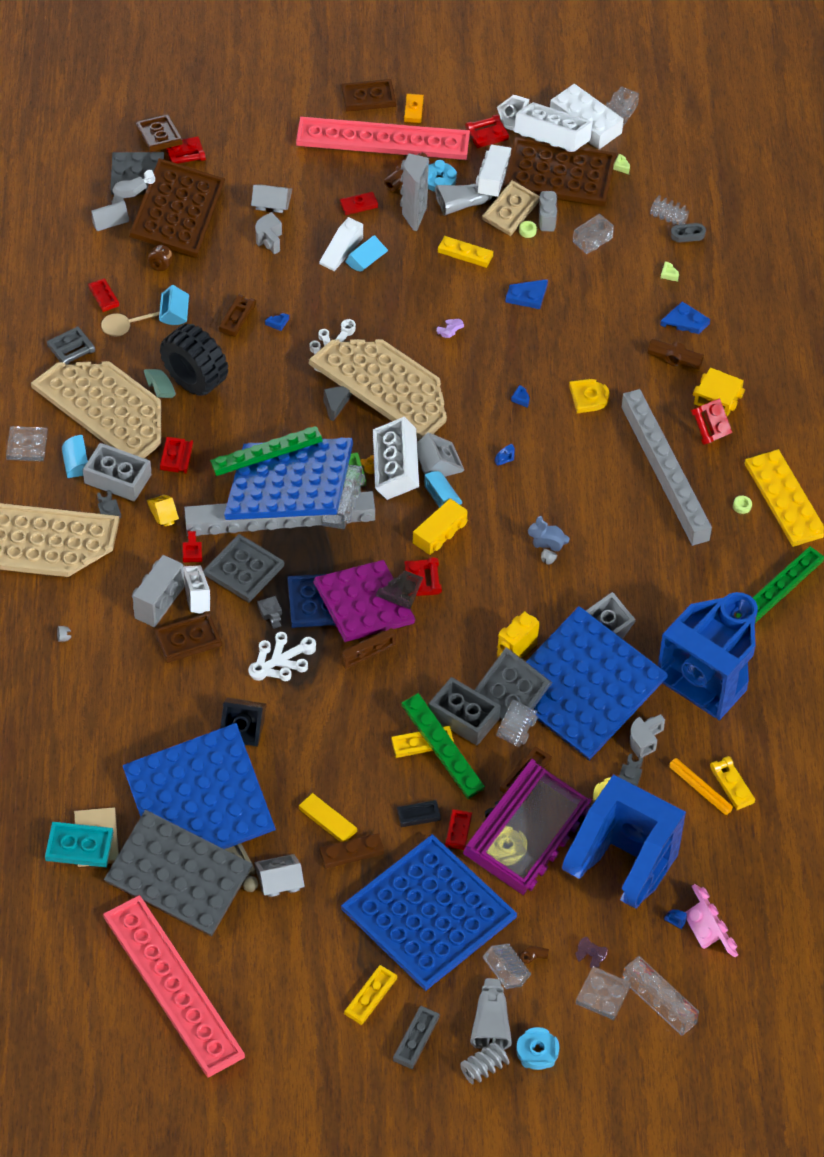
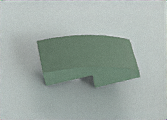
[144,369,176,398]

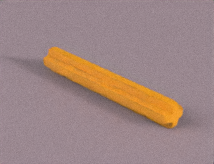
[669,758,733,815]

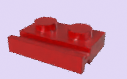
[160,437,193,474]

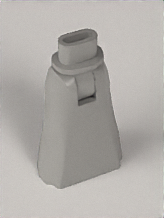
[435,184,496,216]
[470,978,512,1050]

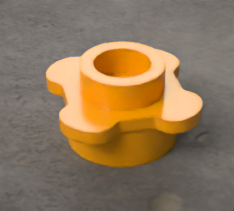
[360,455,375,474]

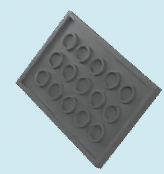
[104,809,253,937]

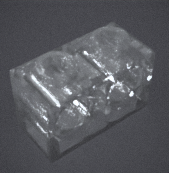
[605,86,639,126]
[573,214,614,254]

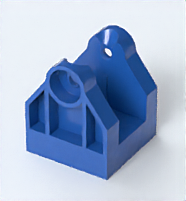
[658,592,758,721]
[562,774,686,908]

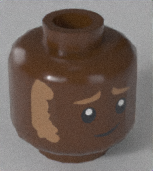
[148,245,174,271]

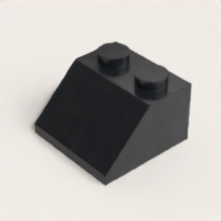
[220,698,266,747]

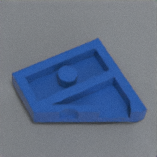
[506,280,548,309]
[661,302,710,334]

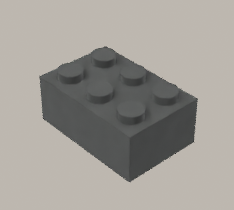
[429,677,500,746]

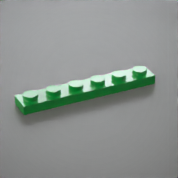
[210,426,323,476]
[736,546,824,623]
[401,693,485,799]

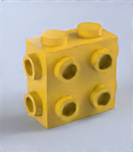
[693,368,745,417]
[497,611,539,658]

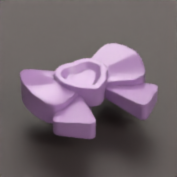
[437,319,464,338]

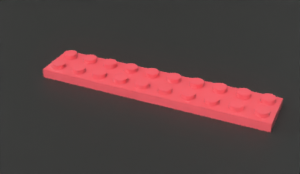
[296,117,470,160]
[103,895,245,1078]

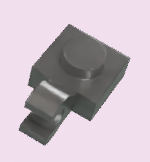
[257,596,282,629]

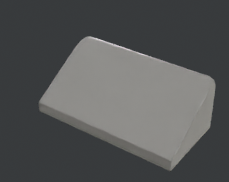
[91,201,129,231]

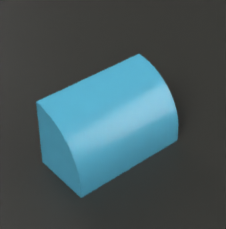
[345,235,388,271]
[159,285,189,325]
[62,435,88,478]
[424,471,462,508]

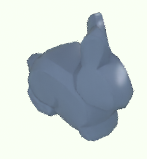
[527,516,570,551]

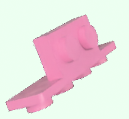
[685,884,738,957]

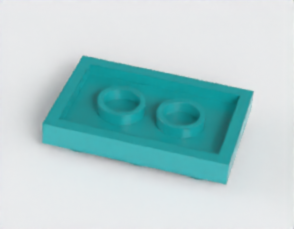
[45,822,114,867]

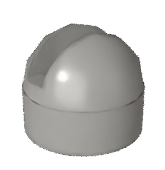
[541,548,558,565]
[57,626,71,642]

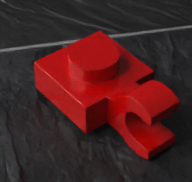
[183,531,202,563]

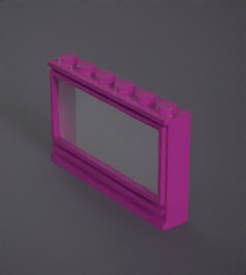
[463,759,592,896]

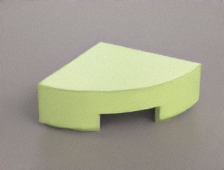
[613,154,630,174]
[661,261,679,282]

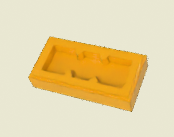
[404,94,424,123]

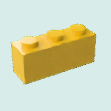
[413,498,468,555]

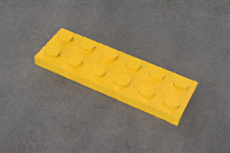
[745,449,824,547]

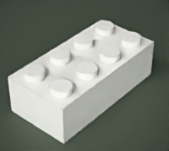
[550,84,623,150]
[514,102,592,152]
[373,417,419,500]

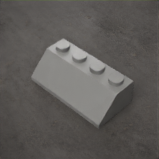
[400,153,429,231]

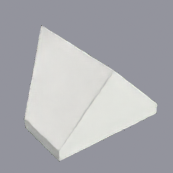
[497,95,529,131]

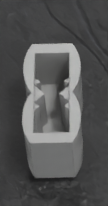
[539,191,557,231]

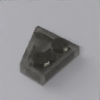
[376,571,423,609]

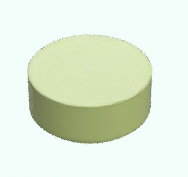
[519,221,537,238]
[733,496,752,514]

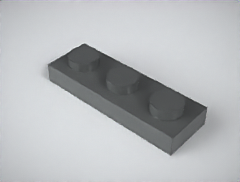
[393,1006,440,1069]

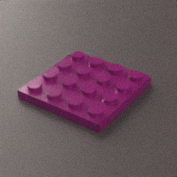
[314,560,415,642]

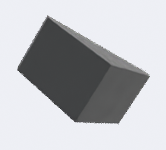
[323,386,352,421]

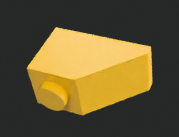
[147,495,179,526]

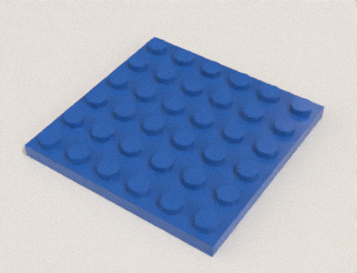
[224,438,353,520]
[526,606,668,761]
[123,723,276,849]
[341,834,517,991]

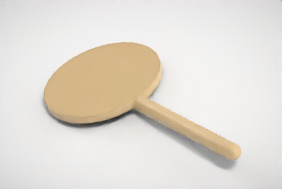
[101,312,160,336]

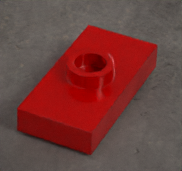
[340,191,378,215]
[88,278,119,312]
[445,809,472,850]

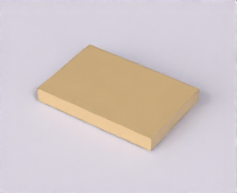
[482,180,540,236]
[74,807,119,867]

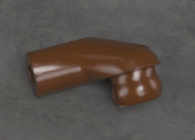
[519,946,549,964]

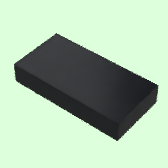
[397,800,441,827]

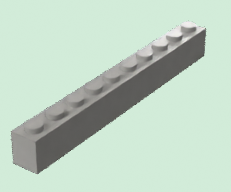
[621,389,712,546]
[184,491,375,536]

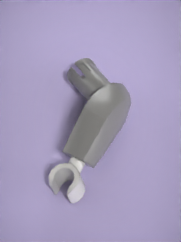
[112,170,155,204]

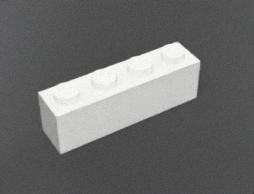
[476,145,511,196]

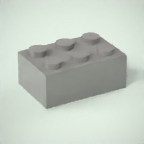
[83,443,152,502]
[132,555,185,628]

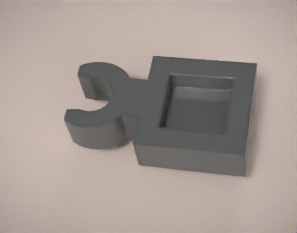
[97,490,121,518]
[619,754,643,786]

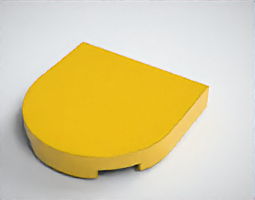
[569,379,610,413]

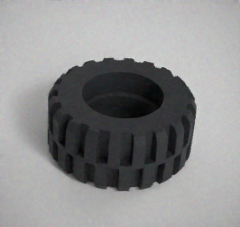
[160,324,228,396]

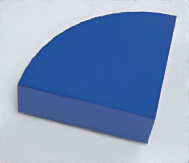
[265,313,289,331]
[511,385,530,408]
[495,444,515,466]
[664,909,687,929]

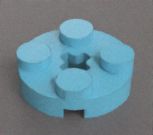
[428,160,457,191]
[516,1027,559,1070]

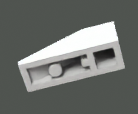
[320,217,363,271]
[183,565,210,613]

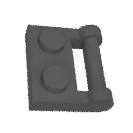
[47,326,95,365]

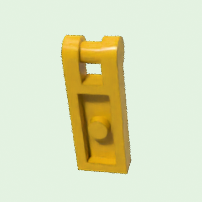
[710,756,755,810]

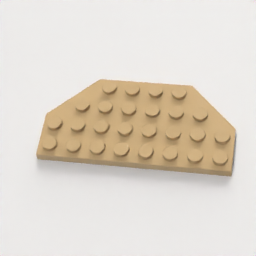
[309,339,447,440]
[31,361,161,458]
[0,503,120,577]

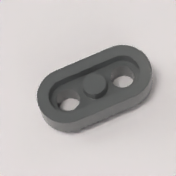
[671,223,706,242]

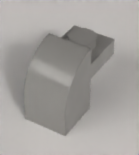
[255,212,282,254]
[629,714,665,758]

